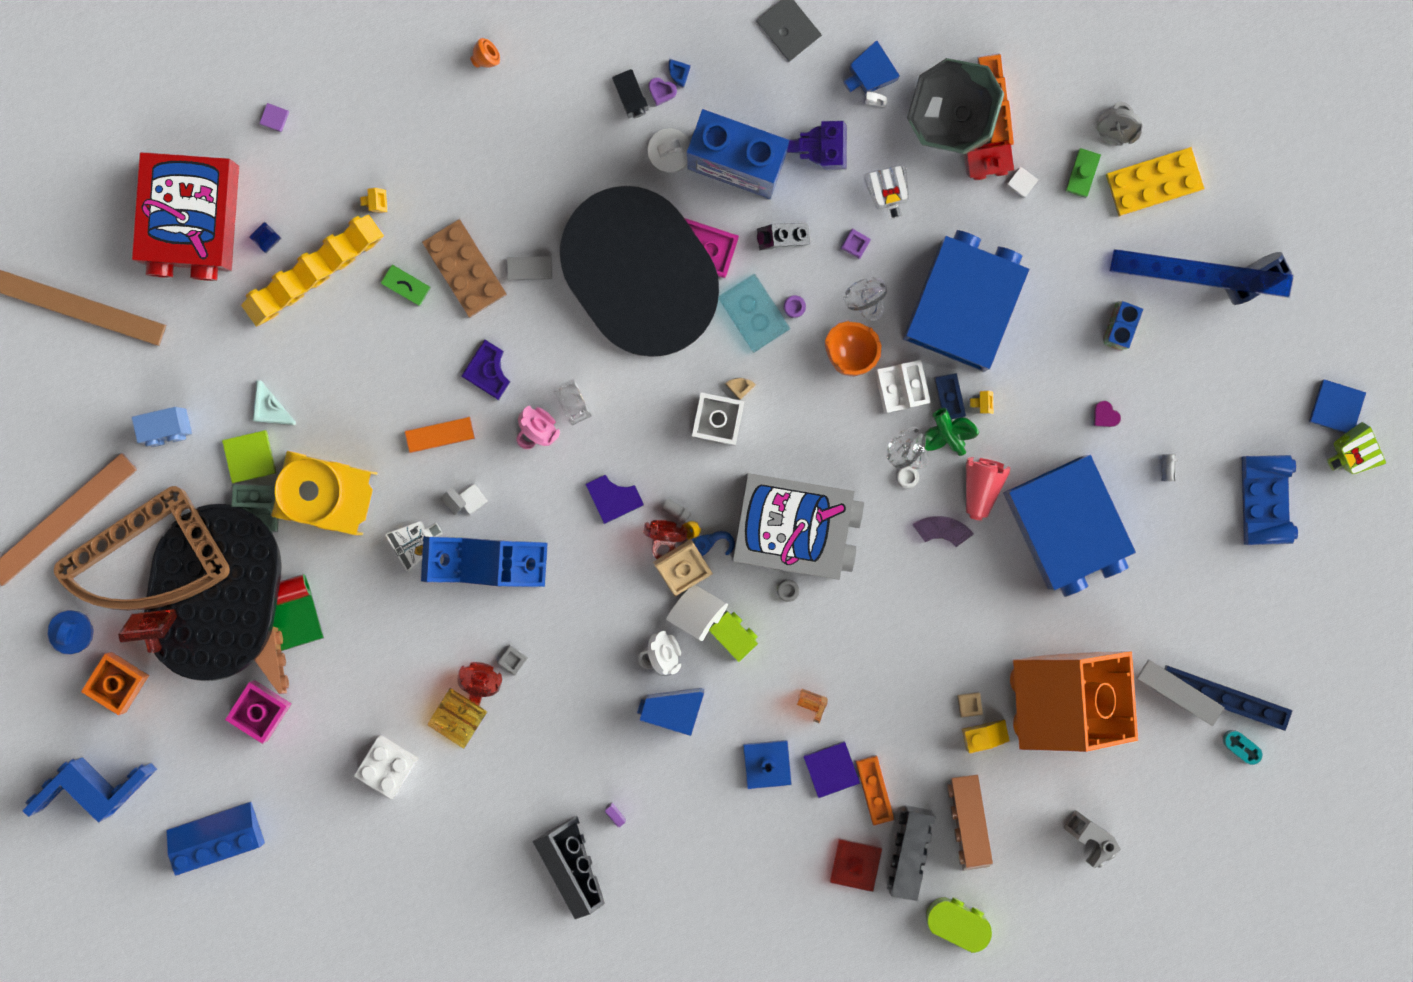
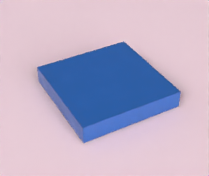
[1309,379,1366,433]

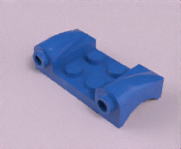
[1241,455,1298,545]

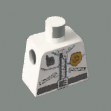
[386,521,443,571]

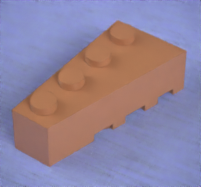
[947,775,993,871]

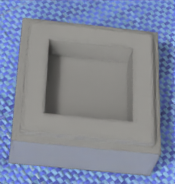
[440,487,466,515]
[497,645,528,676]

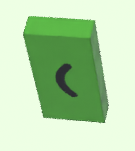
[381,265,431,306]

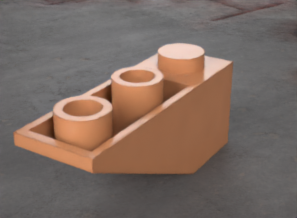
[255,627,289,694]

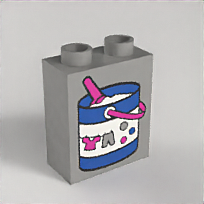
[733,473,864,580]

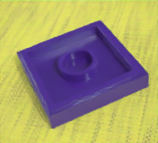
[803,741,860,799]

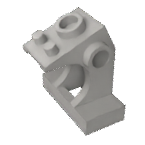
[1064,810,1121,868]

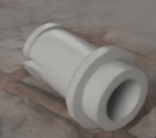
[1160,454,1178,481]
[662,498,691,523]

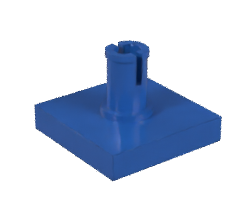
[743,740,792,789]

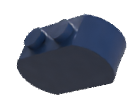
[1222,252,1292,305]

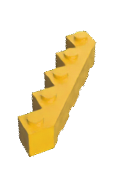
[241,214,384,327]

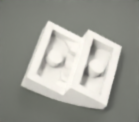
[874,360,931,413]
[666,585,729,641]

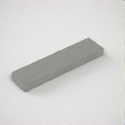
[1136,659,1225,726]

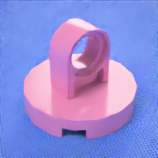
[516,406,560,449]

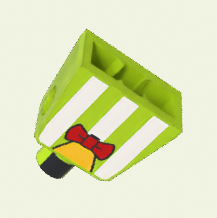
[1327,422,1386,474]

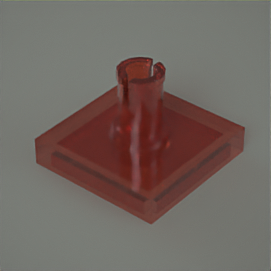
[118,609,177,653]
[829,838,882,892]

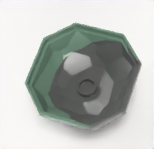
[907,58,1004,154]

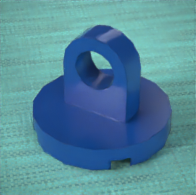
[48,610,94,655]

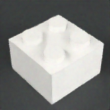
[692,393,745,446]
[354,735,419,799]

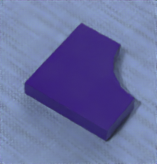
[461,339,511,400]
[586,475,644,524]

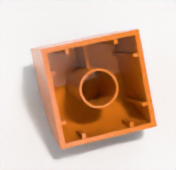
[1010,651,1138,752]

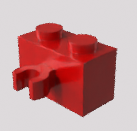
[964,140,1014,180]

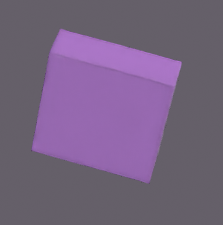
[260,103,289,132]
[841,229,871,259]
[605,803,626,828]

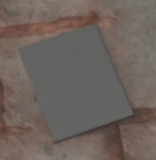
[756,0,822,62]

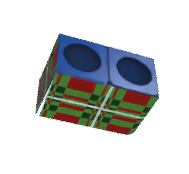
[1103,301,1143,351]

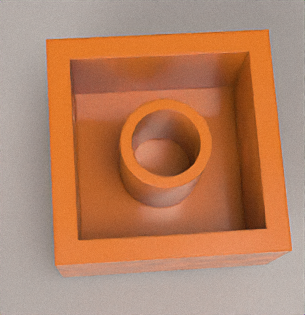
[81,652,150,715]

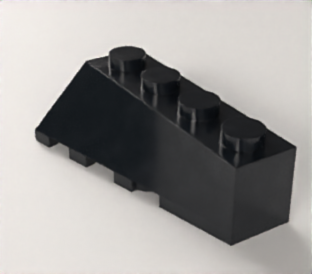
[533,816,605,919]

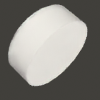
[897,466,919,488]

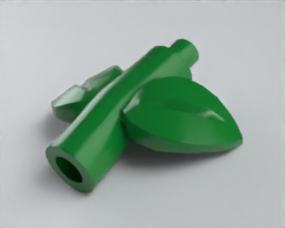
[922,408,979,456]

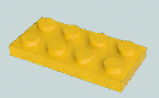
[1106,147,1205,216]

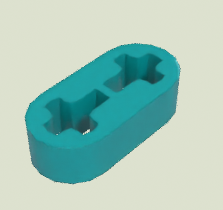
[1223,730,1263,765]

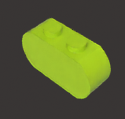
[926,897,992,953]

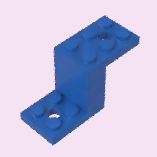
[421,536,548,587]
[22,757,157,823]

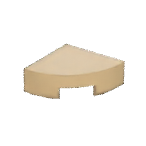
[725,378,756,400]

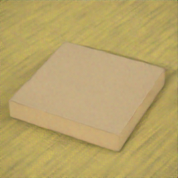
[653,539,713,597]

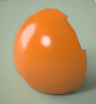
[825,320,882,377]

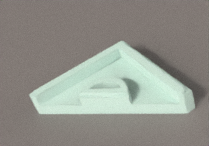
[253,380,295,425]

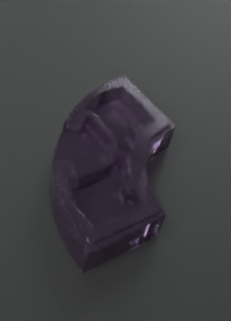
[912,516,974,547]

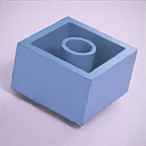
[132,407,192,447]

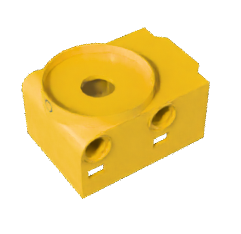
[271,451,378,535]

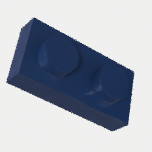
[934,373,966,420]

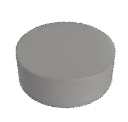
[777,580,799,602]

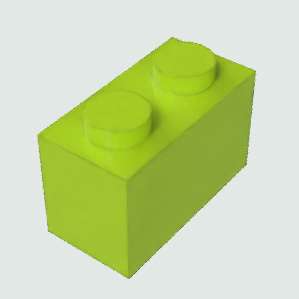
[709,610,758,662]

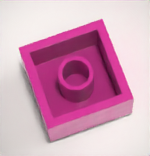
[225,680,292,744]

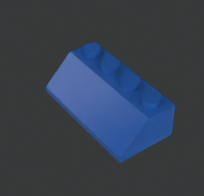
[166,802,265,876]

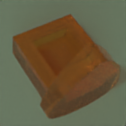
[797,689,828,723]

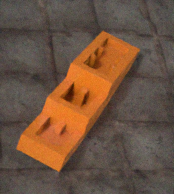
[977,54,1014,145]

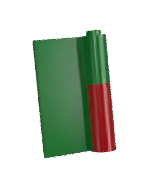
[273,574,324,651]

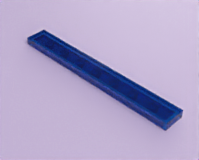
[1110,249,1294,298]

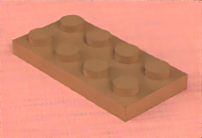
[422,219,507,318]

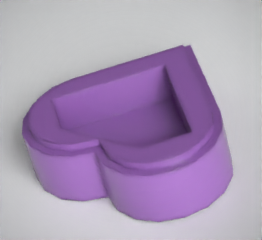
[649,77,677,106]

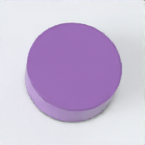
[784,295,806,318]

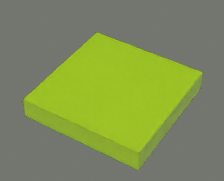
[222,430,277,483]

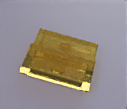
[427,688,487,749]

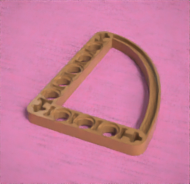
[54,486,230,611]

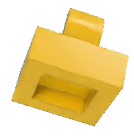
[360,188,387,213]
[970,391,994,414]

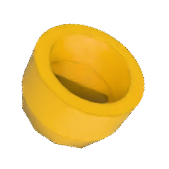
[681,521,701,540]

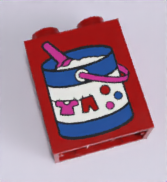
[132,152,239,281]

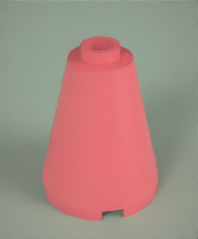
[966,457,1010,521]

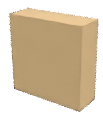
[957,692,983,718]

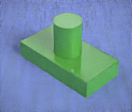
[1065,148,1101,198]

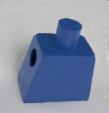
[843,41,900,94]

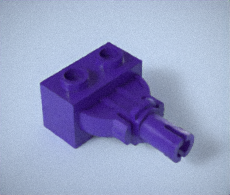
[787,121,847,170]

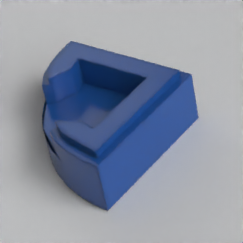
[669,59,691,88]

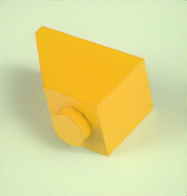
[962,719,1010,753]

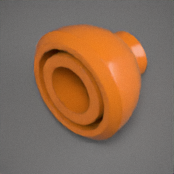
[470,38,500,68]

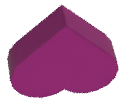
[1094,401,1121,427]

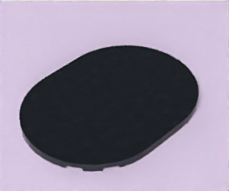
[560,186,719,357]
[144,504,282,681]

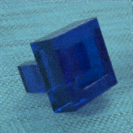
[249,221,282,253]

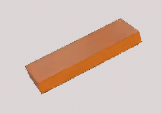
[405,417,475,453]
[855,755,894,826]

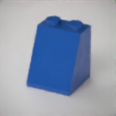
[637,688,704,736]

